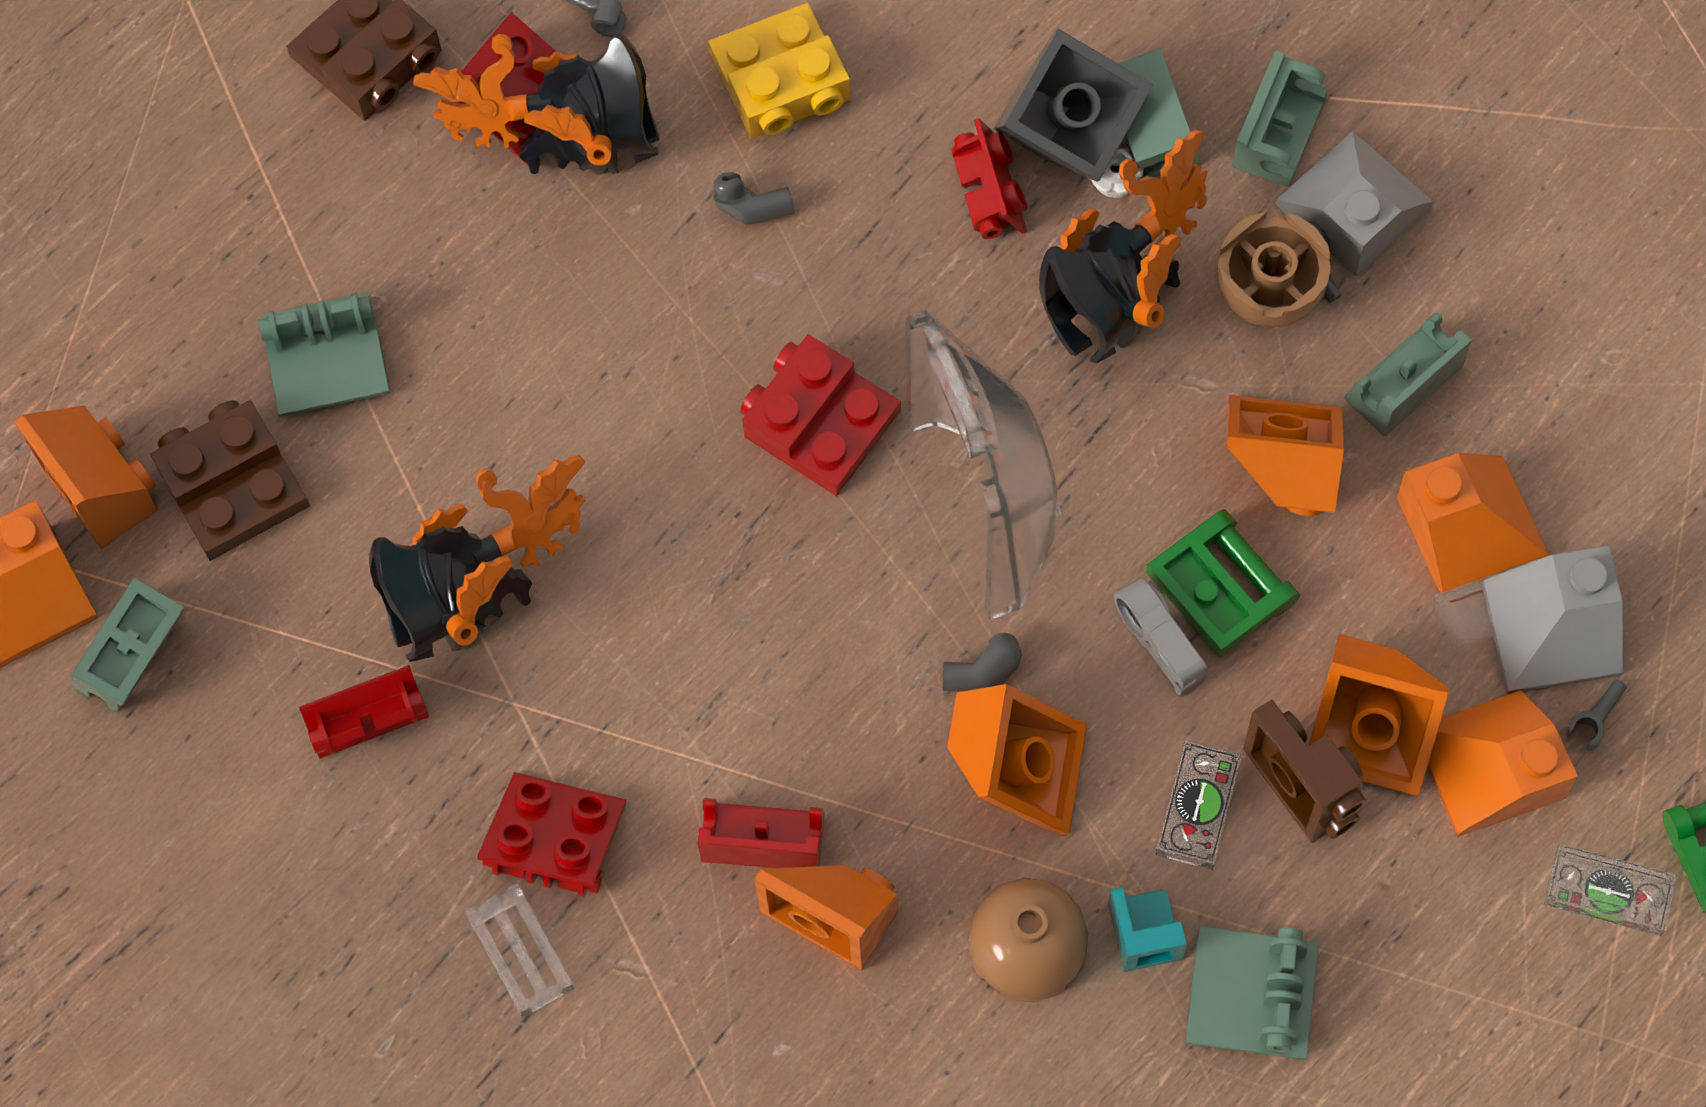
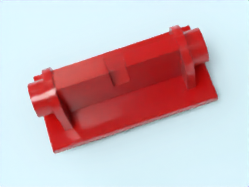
[951,118,1028,239]
[299,665,429,759]

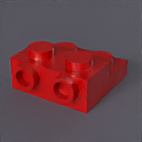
[740,334,901,496]

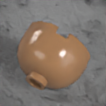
[1216,212,1331,328]
[969,878,1088,1002]

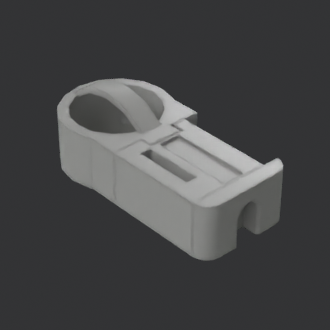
[1113,578,1207,695]

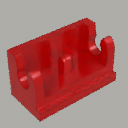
[697,798,825,868]

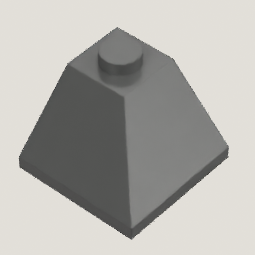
[994,28,1154,182]

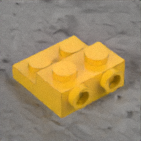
[708,2,851,139]

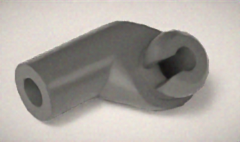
[713,172,795,224]
[943,633,1022,691]

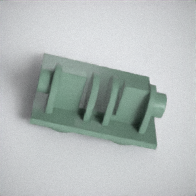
[258,292,390,417]
[1185,926,1319,1060]

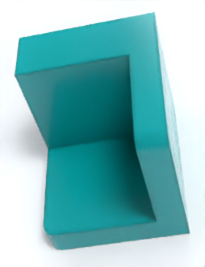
[1108,887,1187,972]

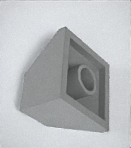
[1275,131,1433,276]
[1482,546,1623,694]

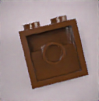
[287,0,442,121]
[150,399,310,561]
[1243,699,1367,843]

